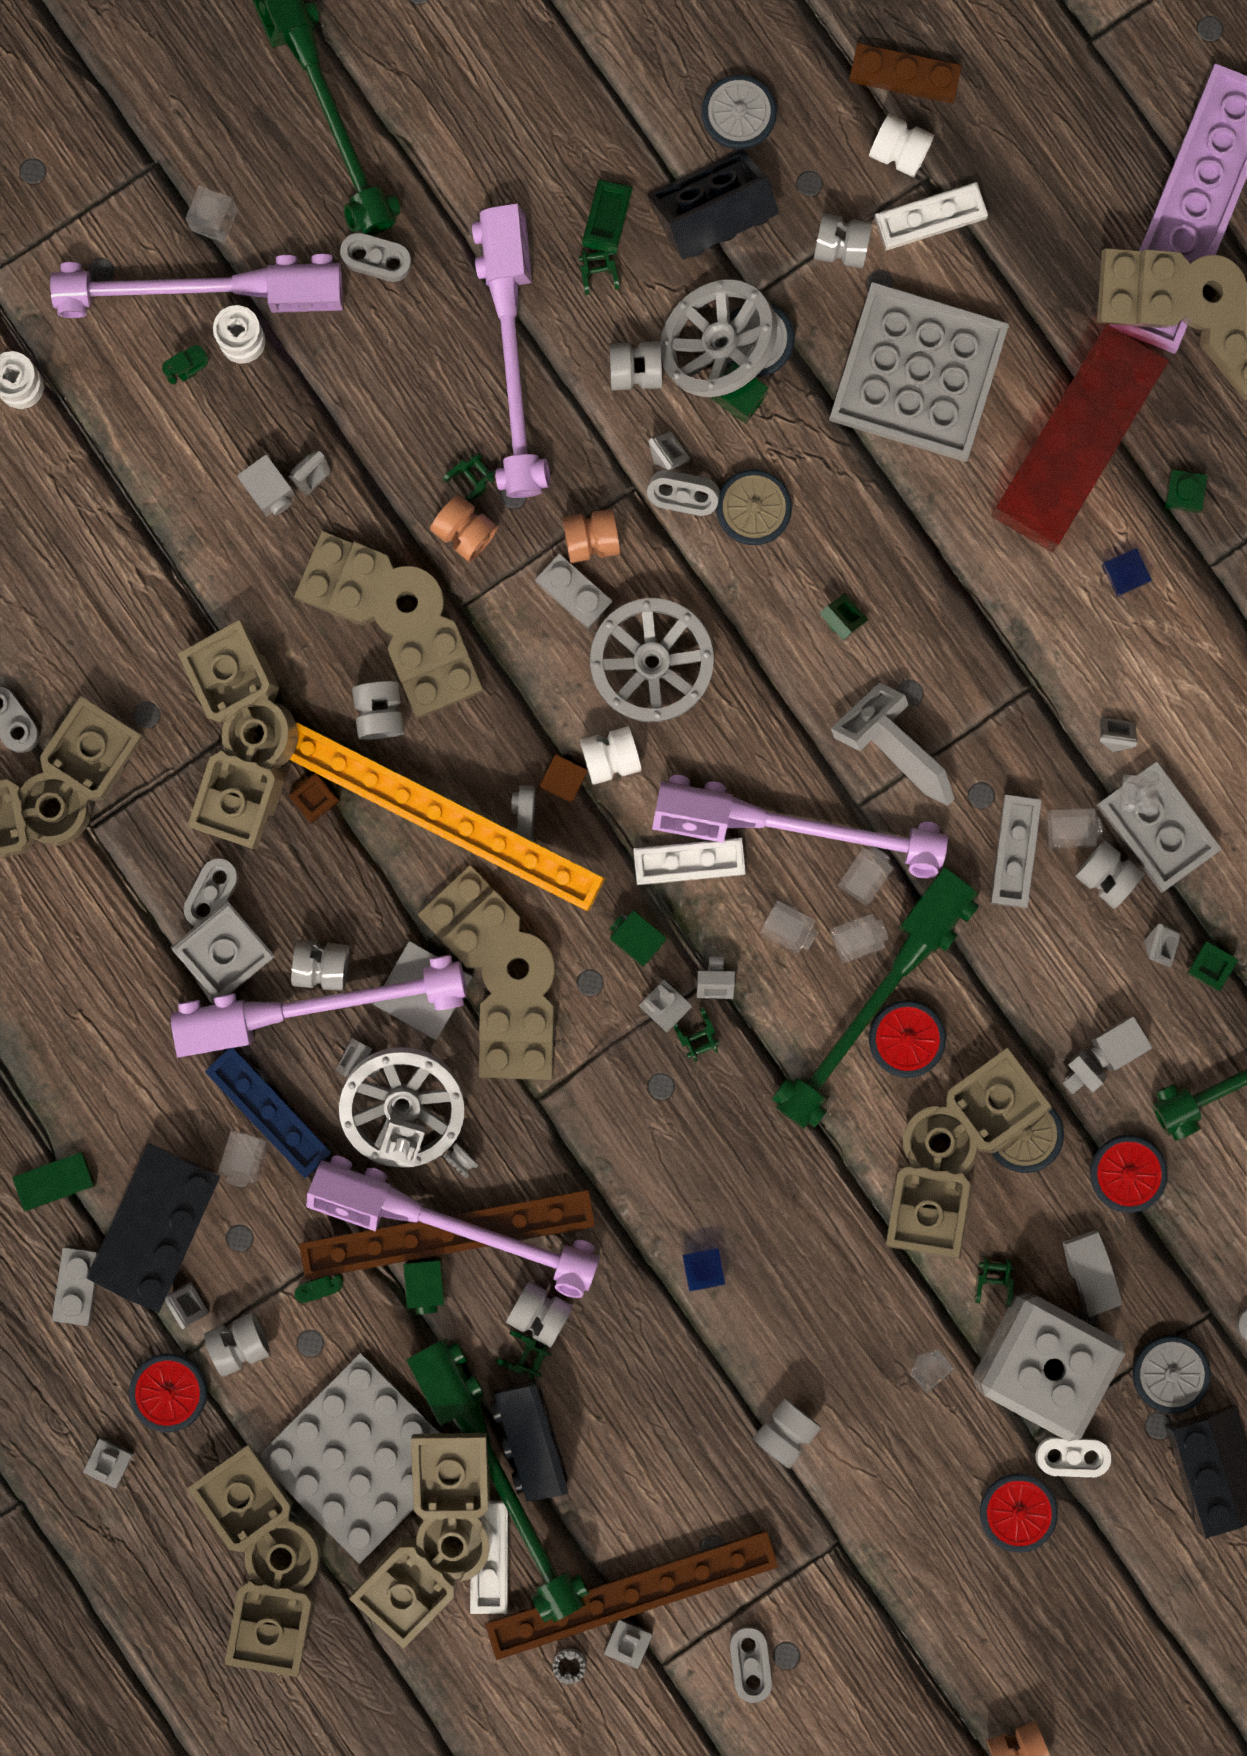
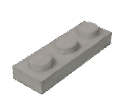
[990,795,1042,908]

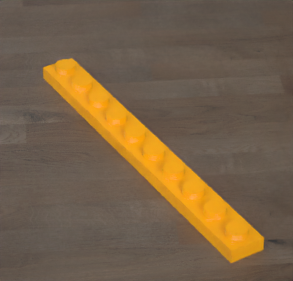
[289,721,606,911]

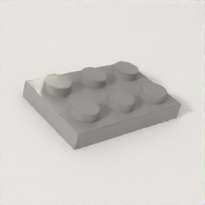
[1097,761,1222,893]

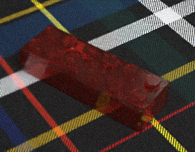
[991,324,1169,553]

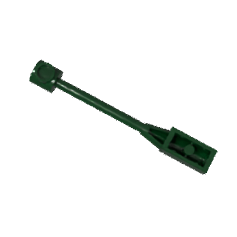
[252,0,400,236]
[771,867,979,1129]
[1151,1069,1247,1141]
[406,1338,590,1623]

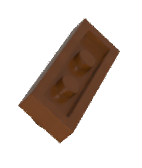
[849,43,962,104]

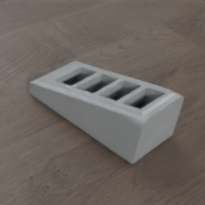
[288,451,331,496]

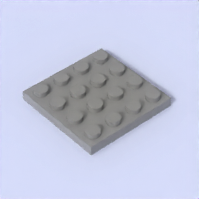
[829,282,1009,462]
[259,1352,442,1564]

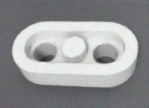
[1035,1437,1111,1477]

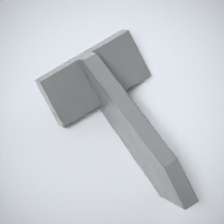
[831,683,955,806]

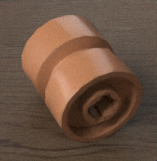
[430,494,499,562]
[562,508,620,564]
[986,1721,1050,1756]

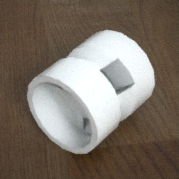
[869,113,934,178]
[213,305,266,364]
[0,351,44,409]
[580,726,642,785]

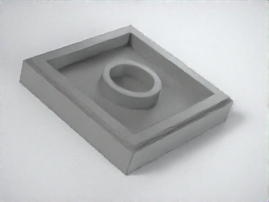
[171,900,275,998]
[373,941,473,1040]

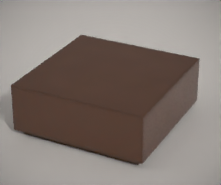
[539,754,588,804]
[288,773,340,824]

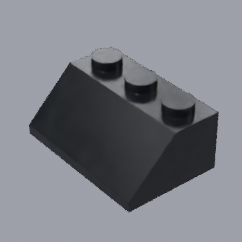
[647,149,779,260]
[490,1378,570,1502]
[1165,1405,1247,1539]

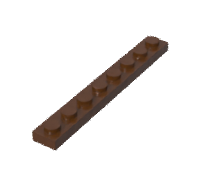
[299,1190,595,1280]
[485,1530,778,1660]

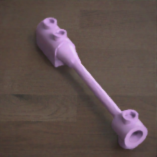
[472,204,551,498]
[50,254,343,318]
[652,775,948,878]
[171,955,467,1058]
[306,1156,600,1298]

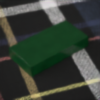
[582,179,633,254]
[12,1152,95,1212]

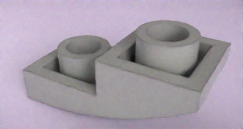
[1062,1230,1122,1317]

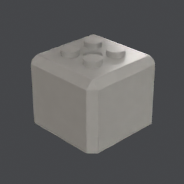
[972,1292,1125,1442]

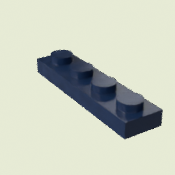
[205,1048,333,1178]

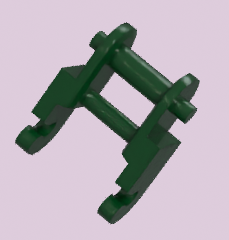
[578,249,620,296]
[162,345,208,385]
[442,453,496,502]
[673,1007,720,1062]
[974,1256,1014,1307]
[294,1275,343,1303]
[496,1329,552,1379]

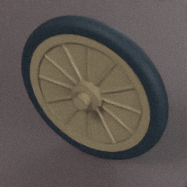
[716,470,792,545]
[991,1107,1064,1173]

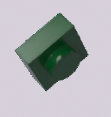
[1164,470,1208,513]
[819,593,869,641]
[1186,941,1238,992]

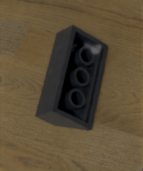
[86,1142,221,1313]

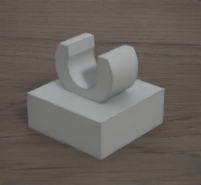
[697,957,735,999]
[639,980,692,1033]
[335,1038,380,1079]
[1062,1048,1107,1094]
[379,1117,425,1165]
[83,1437,134,1488]
[604,1619,653,1669]

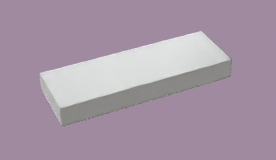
[874,182,988,251]
[633,838,746,885]
[470,1500,508,1614]

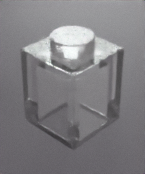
[185,185,238,243]
[1046,808,1102,850]
[837,847,894,906]
[759,900,818,955]
[829,914,888,964]
[218,1130,270,1188]

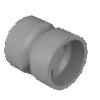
[813,213,872,269]
[610,341,662,390]
[352,681,405,740]
[1075,840,1145,909]
[291,939,349,992]
[506,1281,574,1348]
[204,1312,271,1377]
[752,1398,822,1469]

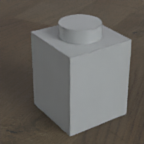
[237,455,295,517]
[1091,1017,1152,1071]

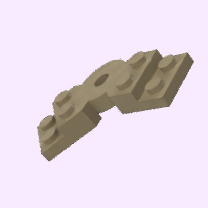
[1097,248,1247,401]
[294,531,483,719]
[178,620,298,850]
[0,696,143,858]
[417,865,555,1080]
[886,1048,1053,1259]
[349,1433,492,1649]
[187,1443,321,1677]

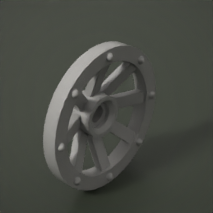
[660,280,777,397]
[590,598,714,723]
[339,1047,465,1168]

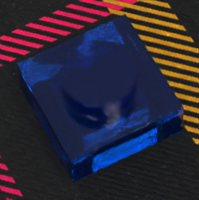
[1102,548,1152,597]
[682,1247,725,1292]

